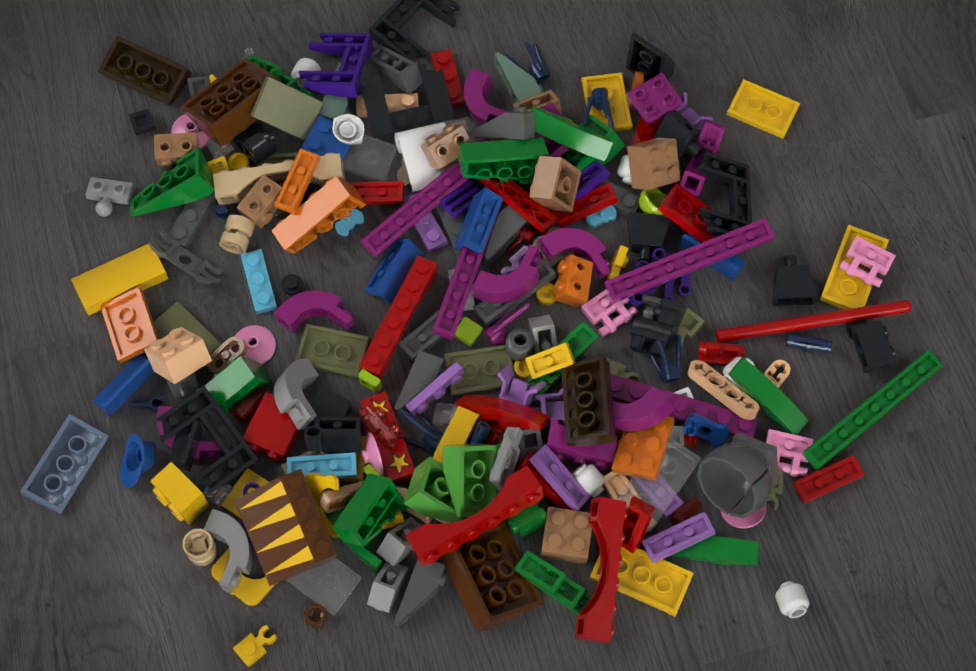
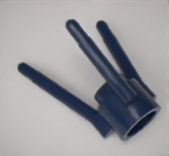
[504,42,550,84]
[582,88,615,131]
[645,335,683,383]
[400,409,443,453]

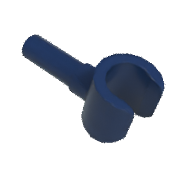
[215,199,228,218]
[131,397,162,413]

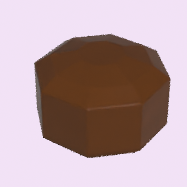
[304,604,327,628]

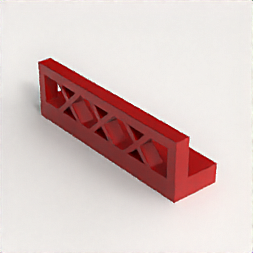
[479,177,559,235]

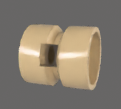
[219,215,255,254]
[183,528,217,566]

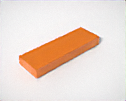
[274,149,321,215]

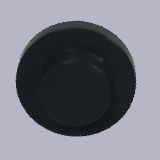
[281,274,303,295]

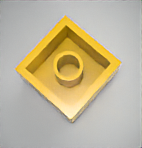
[151,462,209,525]

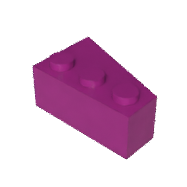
[547,418,618,470]

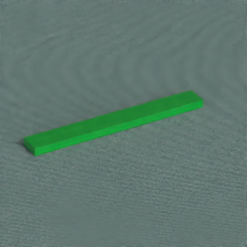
[802,349,944,471]

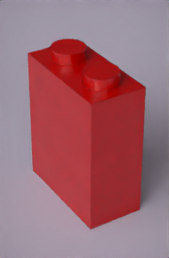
[243,392,301,463]

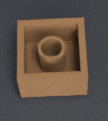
[627,138,680,190]
[529,156,582,212]
[540,506,592,565]

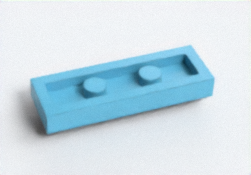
[240,249,277,315]
[287,452,357,478]

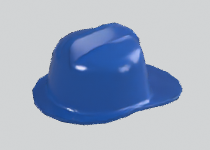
[120,434,156,488]

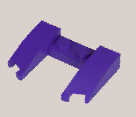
[299,33,373,98]

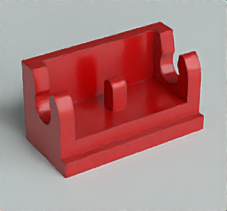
[621,496,656,554]

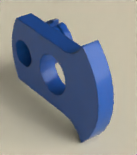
[683,413,729,447]

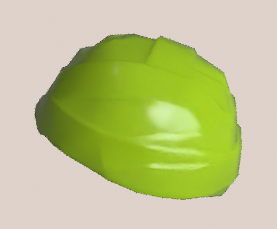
[639,188,667,216]

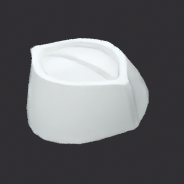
[332,114,364,145]

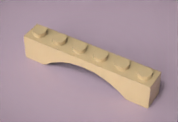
[213,153,345,205]

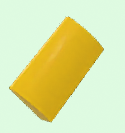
[71,244,169,316]

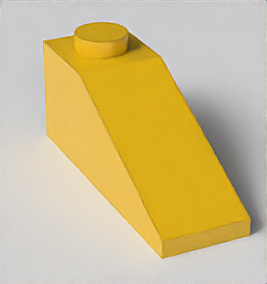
[433,406,479,464]

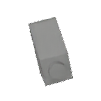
[528,314,557,354]
[376,517,422,567]
[367,562,409,613]

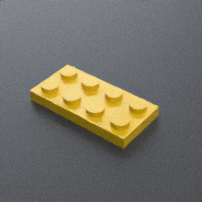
[820,225,889,310]
[589,547,694,617]

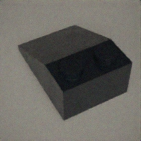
[626,32,675,82]

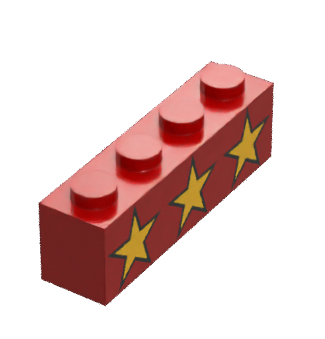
[359,391,415,486]

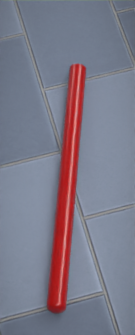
[716,300,912,343]

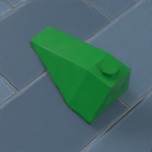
[562,114,625,171]
[130,147,215,217]

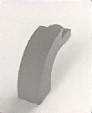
[274,358,319,430]
[204,509,253,593]

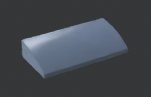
[20,414,109,514]

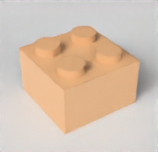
[144,327,212,384]

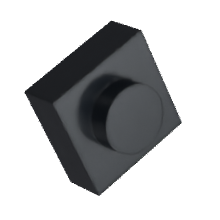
[129,108,156,136]

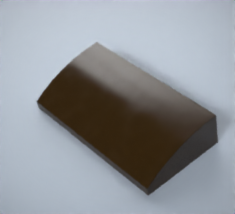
[98,36,192,106]
[561,355,616,446]

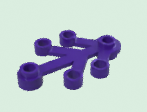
[628,248,691,307]

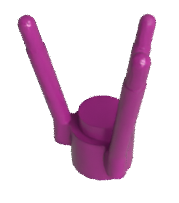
[484,303,530,346]

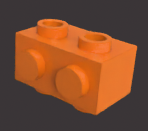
[554,254,593,308]

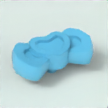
[586,205,617,228]
[335,209,364,237]

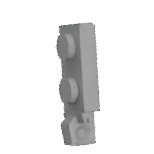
[489,427,523,490]

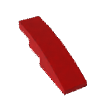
[456,394,550,430]

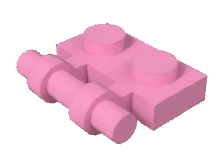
[840,236,896,288]
[581,289,638,337]
[766,429,813,477]

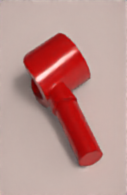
[507,228,534,253]
[684,432,697,450]

